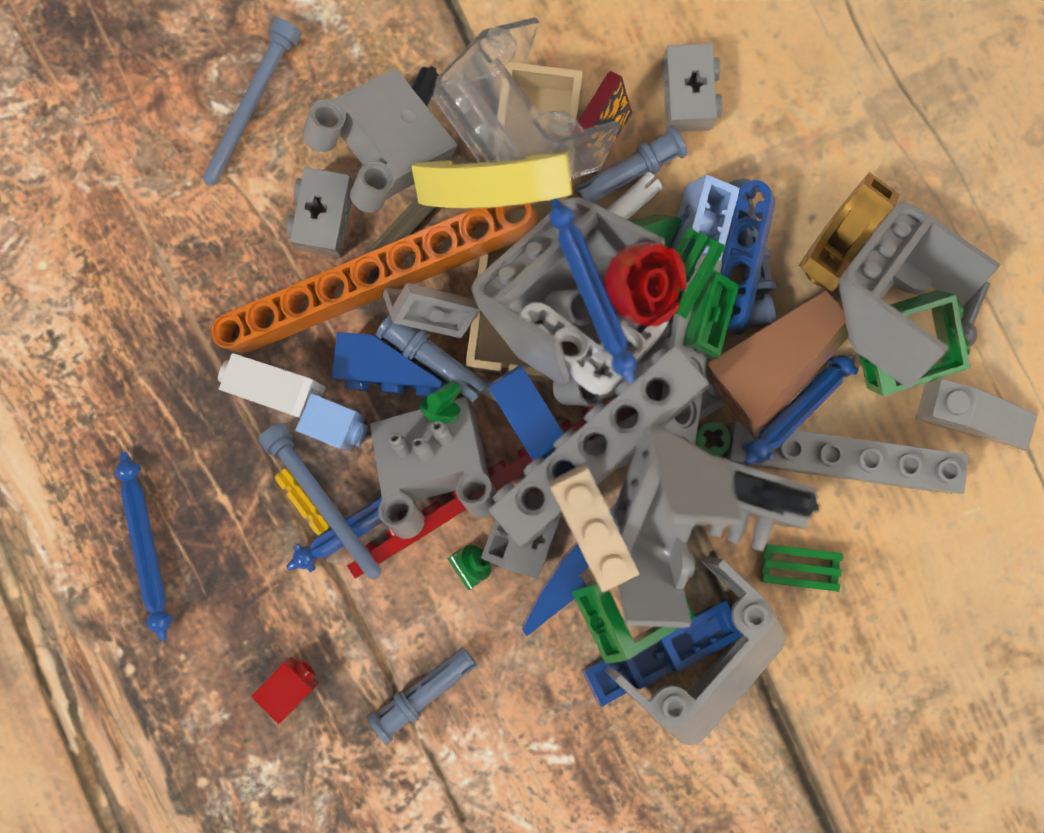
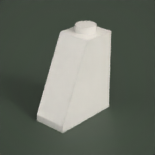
[218,353,326,418]

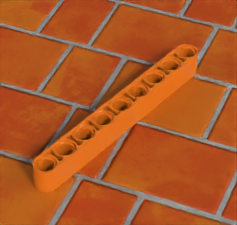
[211,203,539,354]

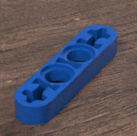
[717,180,775,331]

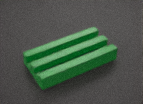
[675,227,726,319]
[683,270,739,359]
[760,544,843,592]

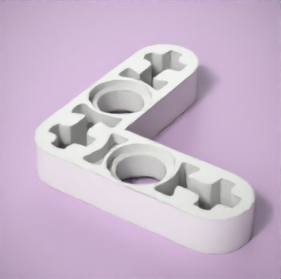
[520,303,668,395]

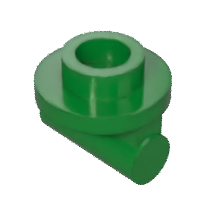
[420,381,461,424]
[447,545,491,590]

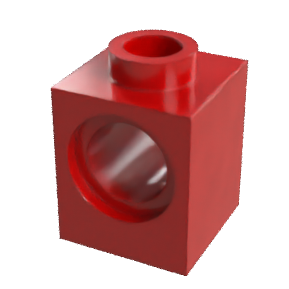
[251,657,319,725]

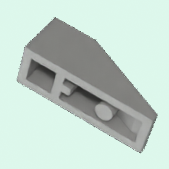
[916,379,1037,451]

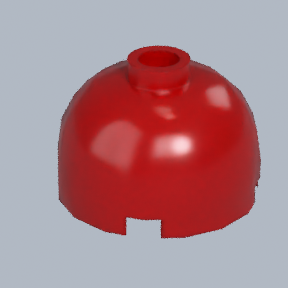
[604,242,686,327]

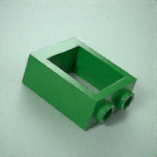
[859,290,970,396]
[571,579,695,664]

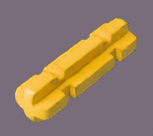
[275,467,331,535]

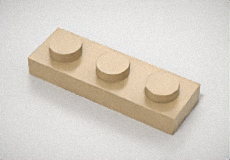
[548,464,640,593]

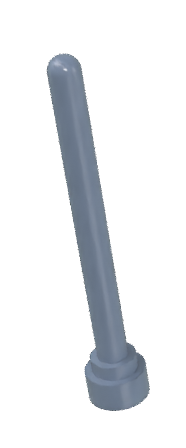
[203,17,302,186]
[258,423,381,579]

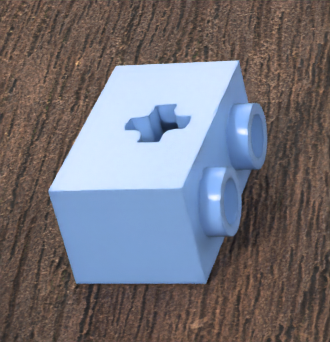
[669,174,740,261]
[295,393,368,452]

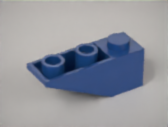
[331,332,448,397]

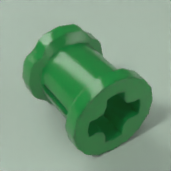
[695,422,731,456]

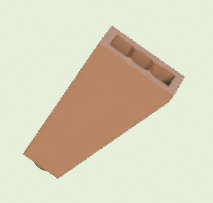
[707,290,848,439]

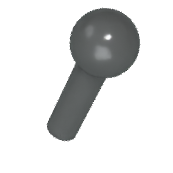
[961,281,990,347]

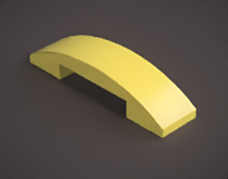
[411,152,573,208]

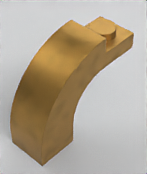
[799,172,900,292]

